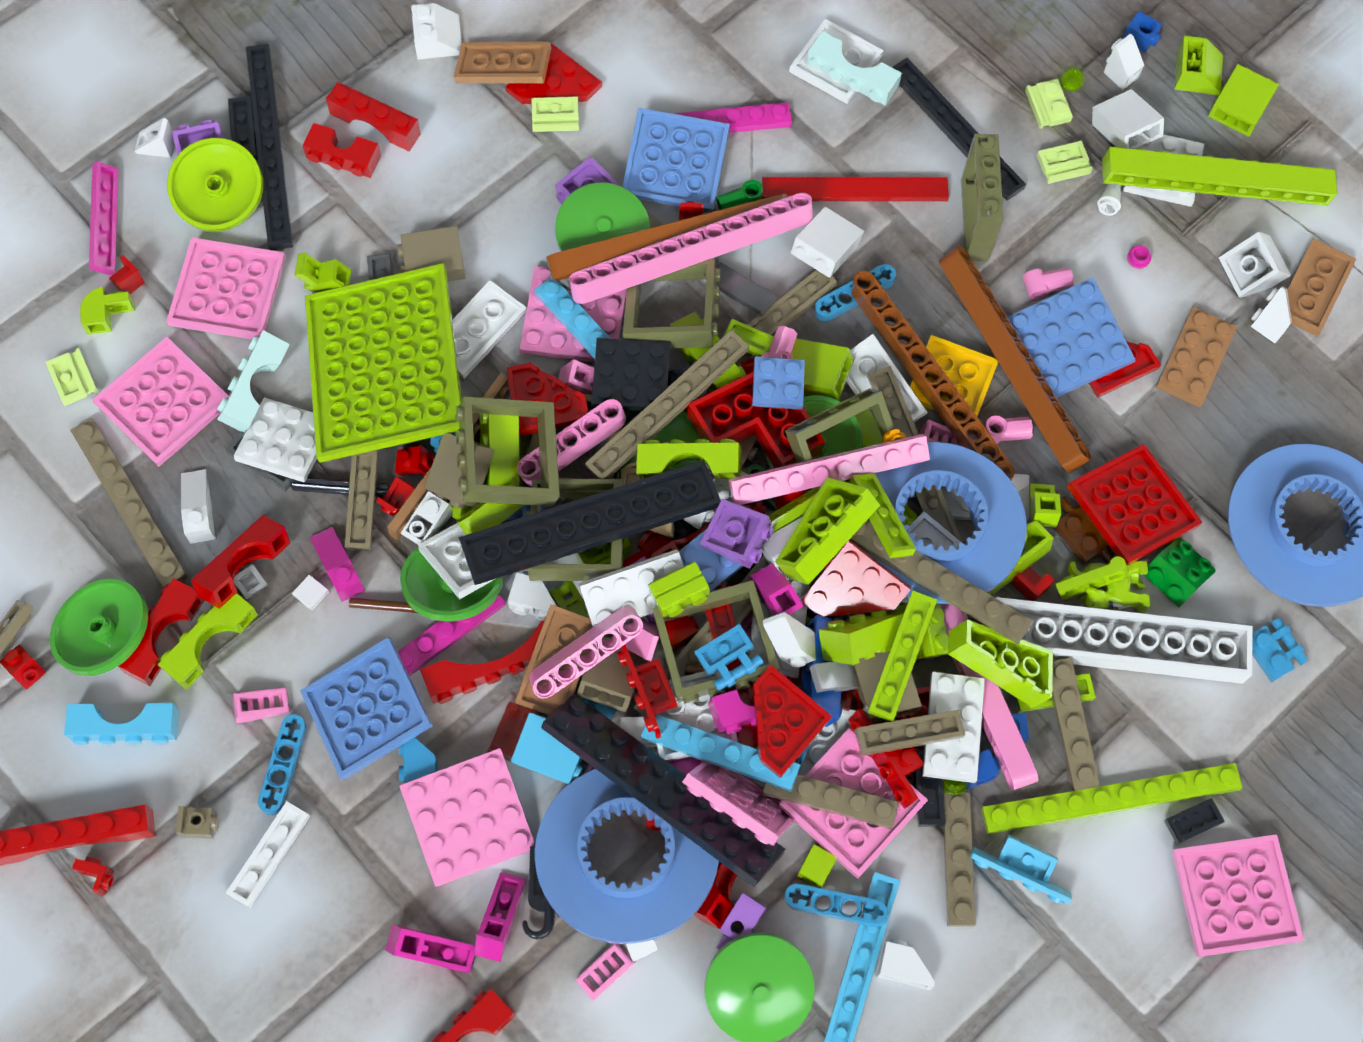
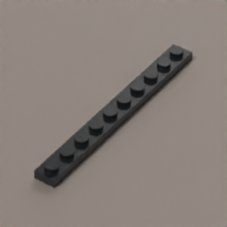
[246,44,293,250]

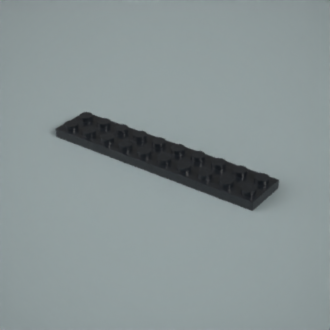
[459,460,721,585]
[541,694,786,887]

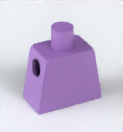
[716,893,767,950]

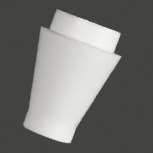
[1097,184,1122,216]

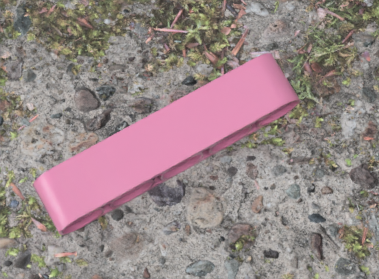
[517,399,626,487]
[529,606,643,699]

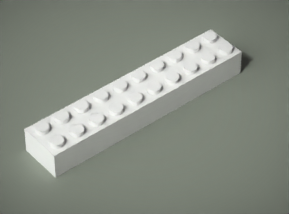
[996,597,1252,684]

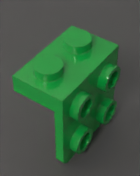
[1144,538,1216,608]

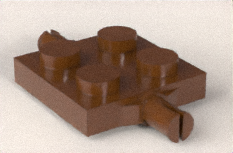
[1054,496,1114,565]

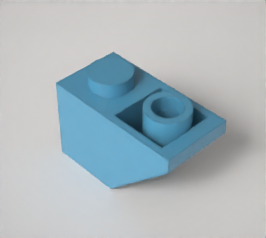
[398,737,438,784]

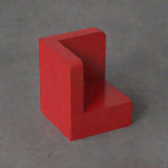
[109,255,145,294]
[1011,567,1055,601]

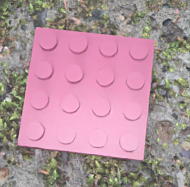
[166,237,286,340]
[520,266,627,363]
[92,337,229,467]
[778,729,928,879]
[399,748,535,887]
[683,761,794,845]
[1172,834,1304,957]

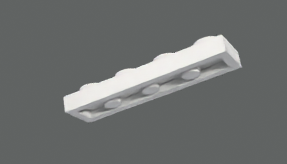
[226,801,310,908]

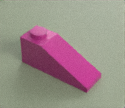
[310,527,365,602]
[475,873,526,962]
[385,924,475,973]

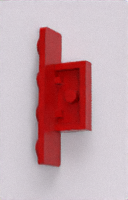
[617,644,678,739]
[848,709,924,809]

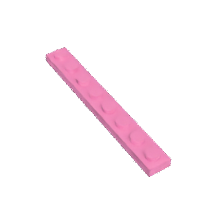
[729,434,930,505]

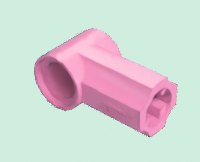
[1022,267,1074,300]
[761,326,797,359]
[984,416,1033,444]

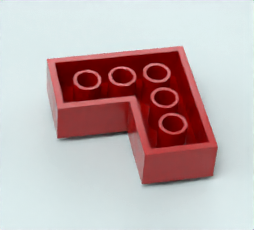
[687,372,825,468]

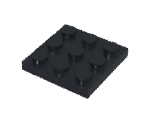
[591,338,670,411]

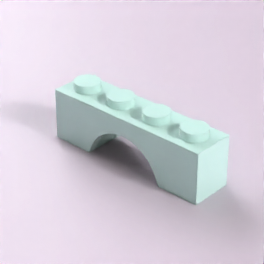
[807,31,902,106]
[217,330,290,433]

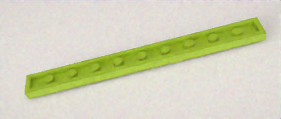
[981,763,1243,834]

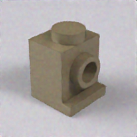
[175,806,219,839]

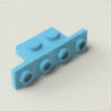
[970,835,1072,904]

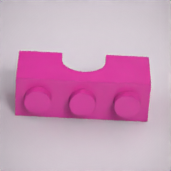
[708,674,787,734]

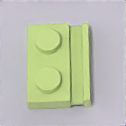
[1025,79,1073,129]
[532,97,579,132]
[1037,141,1093,184]
[45,348,98,406]

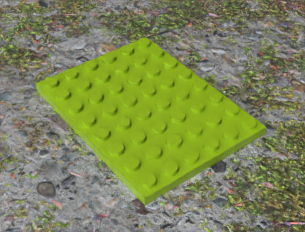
[305,263,462,463]

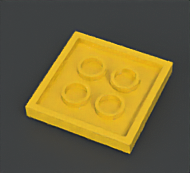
[910,335,998,420]

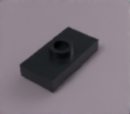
[1164,798,1225,844]

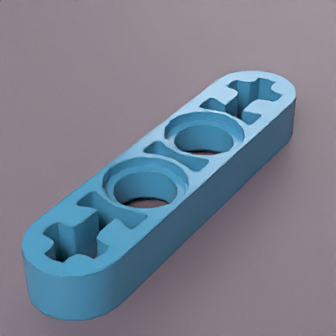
[815,264,896,322]
[258,714,307,815]
[785,884,889,927]

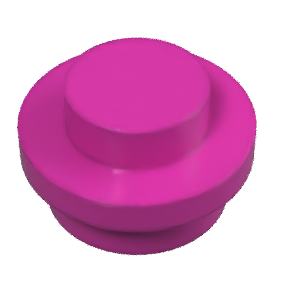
[1127,246,1151,269]

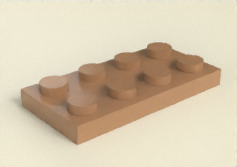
[454,42,552,83]
[1287,238,1356,337]
[1156,307,1237,408]
[514,604,593,715]

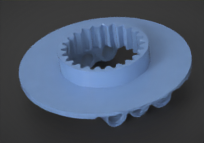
[867,442,1027,604]
[1228,444,1363,607]
[535,769,719,944]

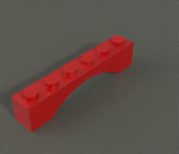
[420,620,544,704]
[0,804,156,866]

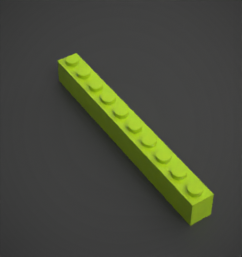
[1102,146,1338,206]

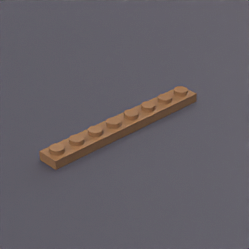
[387,373,510,541]

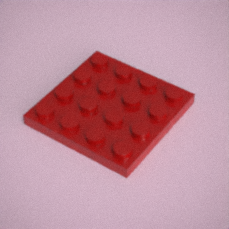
[1067,444,1203,566]

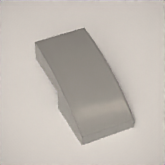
[234,562,268,600]
[809,662,859,693]

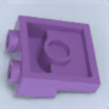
[172,120,224,155]
[555,156,620,205]
[700,499,773,569]

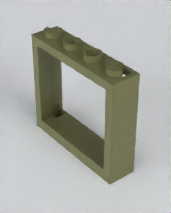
[961,134,1003,261]
[623,259,721,349]
[785,388,896,489]
[455,396,560,506]
[524,479,624,581]
[652,581,780,704]

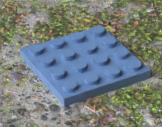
[622,108,730,212]
[1007,277,1135,398]
[300,637,433,780]

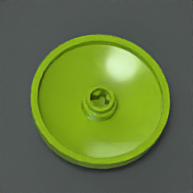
[167,138,263,232]

